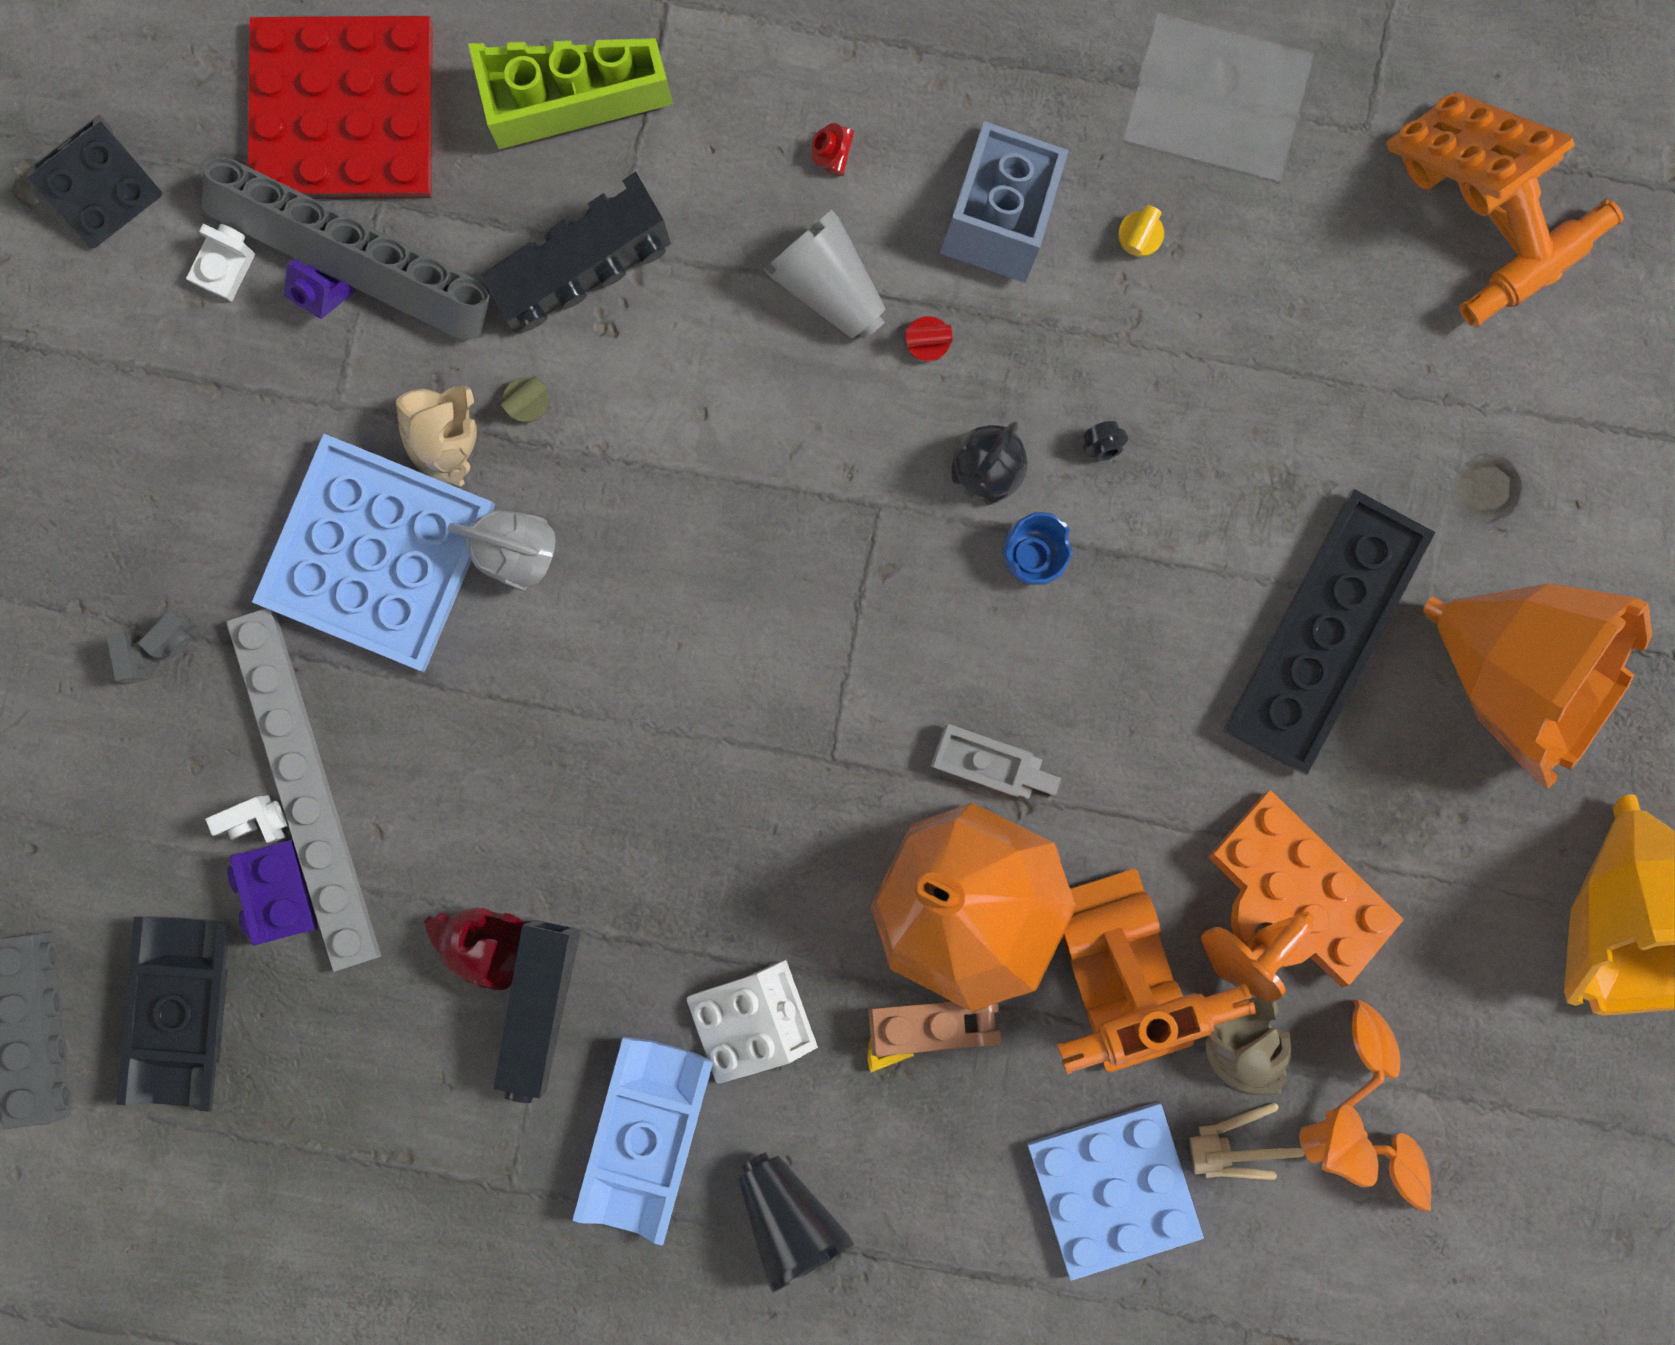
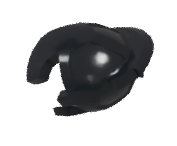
[951,422,1028,505]

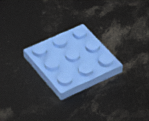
[1027,1101,1204,1281]

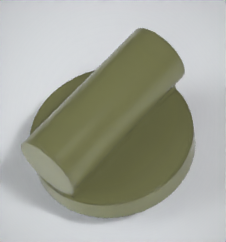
[500,375,549,423]

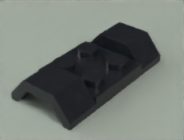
[116,916,229,1112]

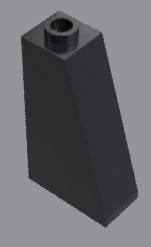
[494,920,581,1103]

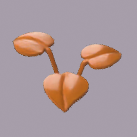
[1299,999,1432,1212]

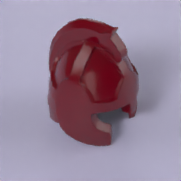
[424,907,525,991]

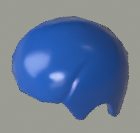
[1003,512,1073,585]

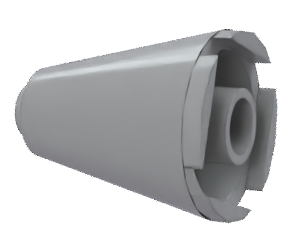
[763,209,886,340]

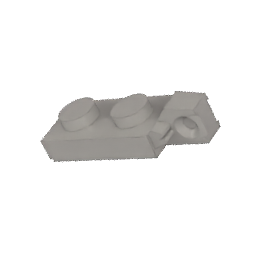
[930,723,1062,799]

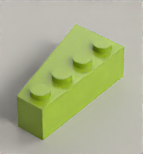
[468,38,673,150]

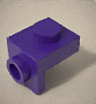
[284,260,355,319]

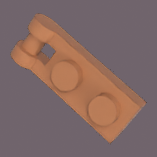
[868,1001,1002,1057]

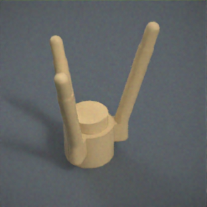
[1189,1103,1304,1180]

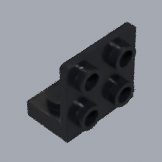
[28,114,162,248]

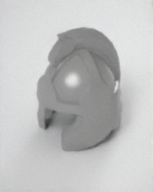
[447,510,556,591]

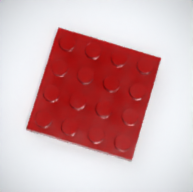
[248,16,433,199]

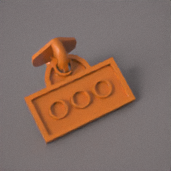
[1201,790,1404,1002]

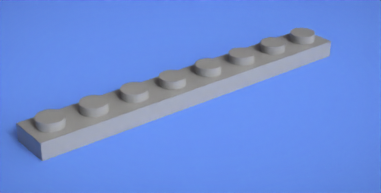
[226,608,381,972]

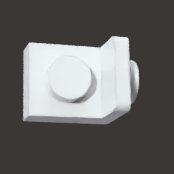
[186,224,255,302]
[205,795,287,843]

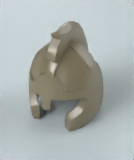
[1205,997,1291,1095]

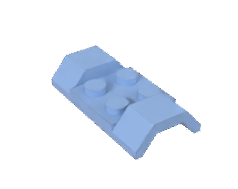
[572,1037,713,1246]

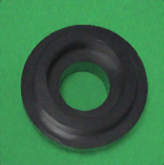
[1083,421,1128,461]

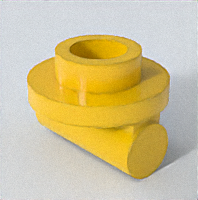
[1118,205,1164,257]

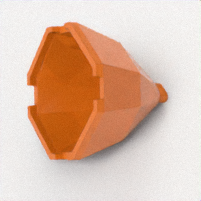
[1423,583,1653,789]
[870,802,1077,1012]

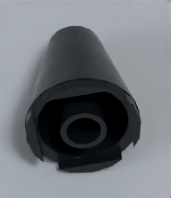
[738,1152,855,1293]

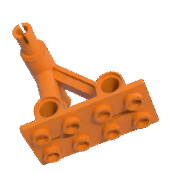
[1386,92,1624,328]
[1057,869,1256,1075]

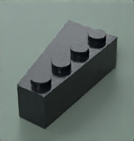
[481,171,671,332]

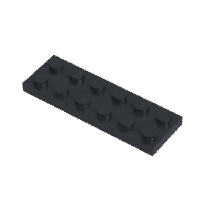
[1223,489,1436,775]

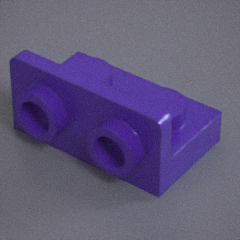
[227,840,318,946]

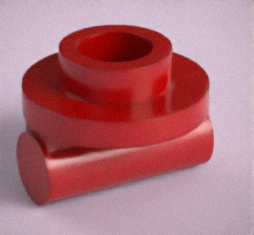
[811,123,854,176]
[905,316,953,362]

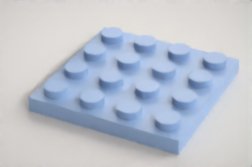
[252,433,495,672]

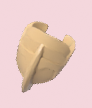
[396,385,477,487]

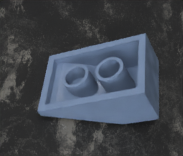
[940,121,1069,283]

